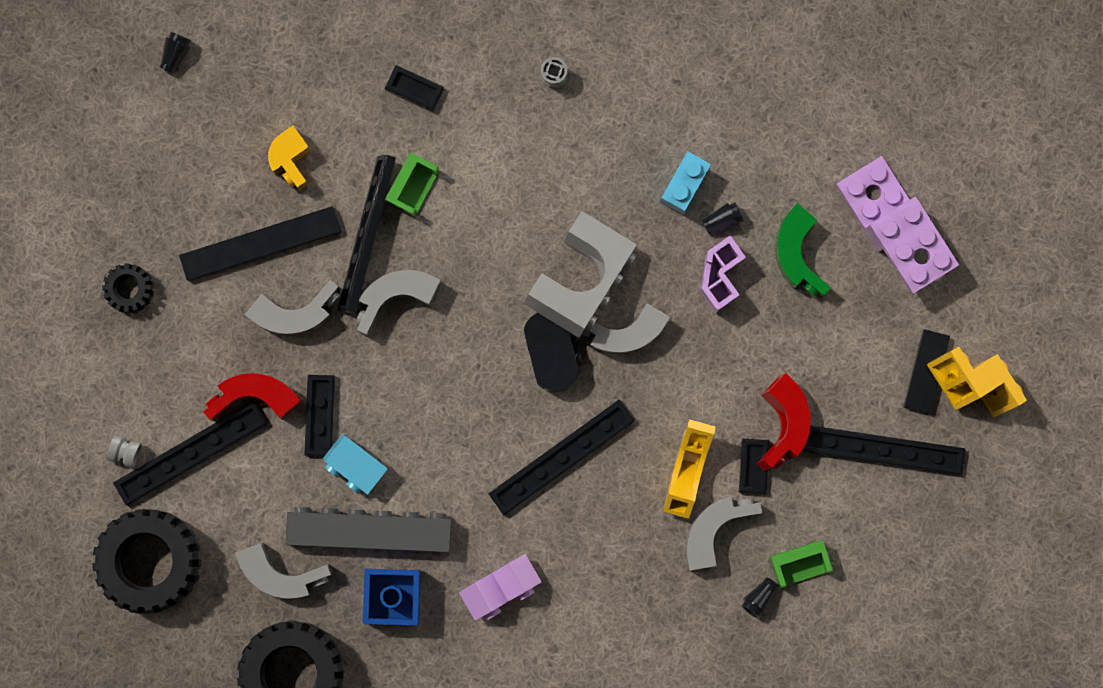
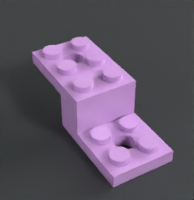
[836,156,959,294]

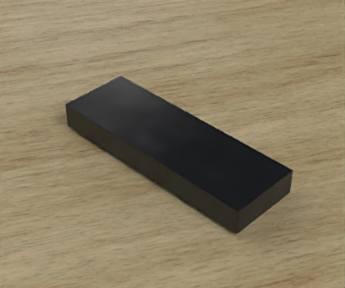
[903,329,950,414]
[304,375,335,456]

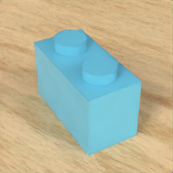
[660,151,711,215]
[323,433,387,495]

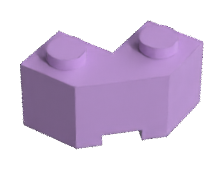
[700,236,746,313]
[459,554,541,620]

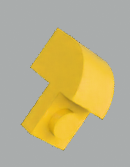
[268,126,310,191]

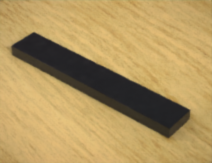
[338,155,396,313]
[179,206,341,281]
[488,399,635,516]
[113,400,268,506]
[801,425,965,475]

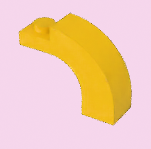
[663,419,716,519]

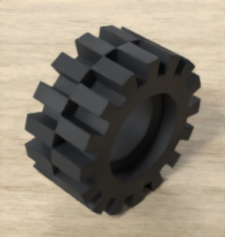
[102,263,154,313]

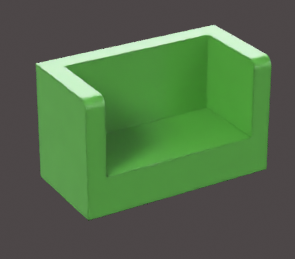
[385,152,440,218]
[769,540,833,588]

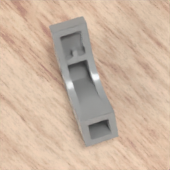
[355,270,441,336]
[245,280,340,336]
[582,303,670,354]
[685,496,762,571]
[235,543,333,599]

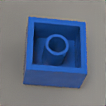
[363,568,421,625]

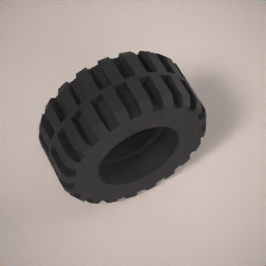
[92,509,202,614]
[237,621,344,688]

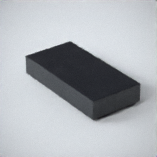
[384,65,444,112]
[738,438,769,494]

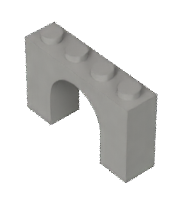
[524,211,637,338]

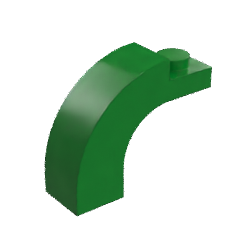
[775,203,831,298]

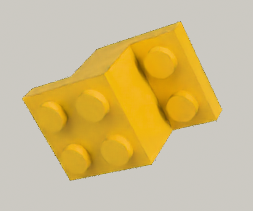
[927,346,1027,418]

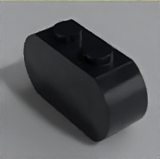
[524,313,583,392]

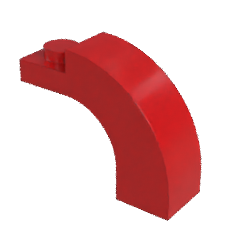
[203,373,303,421]
[757,373,811,471]

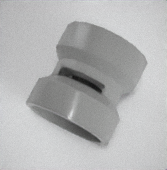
[541,57,567,88]
[106,435,142,469]

